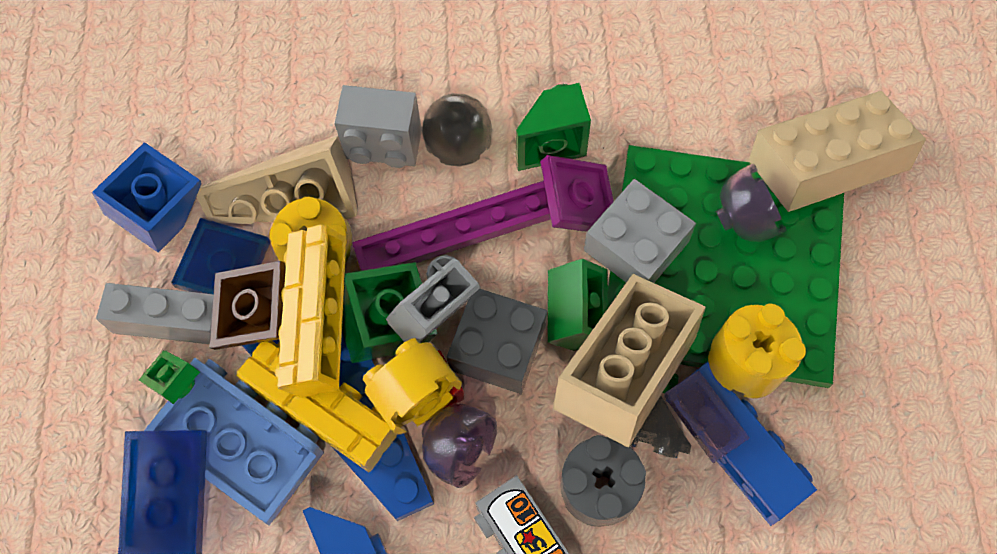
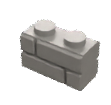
[386,258,480,343]

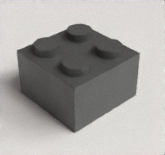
[447,289,547,394]

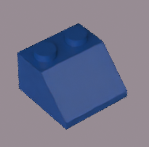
[92,142,201,253]

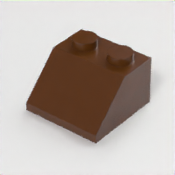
[209,261,286,350]

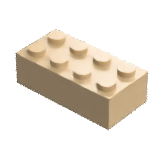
[748,90,926,212]
[553,274,706,448]

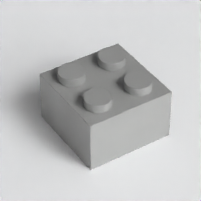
[334,85,422,168]
[584,179,696,283]

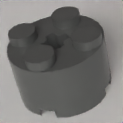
[560,435,646,527]

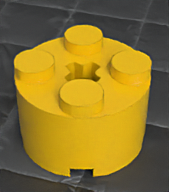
[269,196,352,263]
[708,303,806,398]
[363,338,462,435]

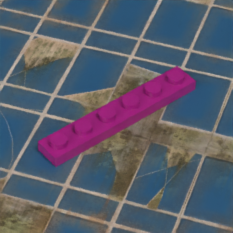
[352,180,551,271]

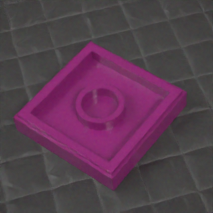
[540,155,614,232]

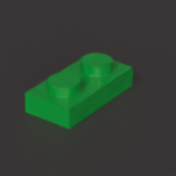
[139,350,200,404]

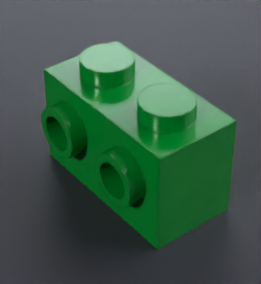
[547,259,608,351]

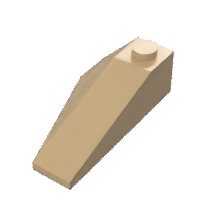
[196,136,357,224]

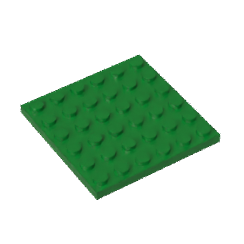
[608,145,844,388]

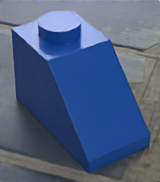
[303,507,388,554]

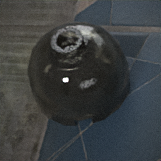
[422,93,493,166]

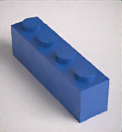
[666,362,817,526]

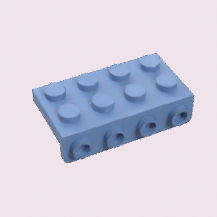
[143,358,324,526]

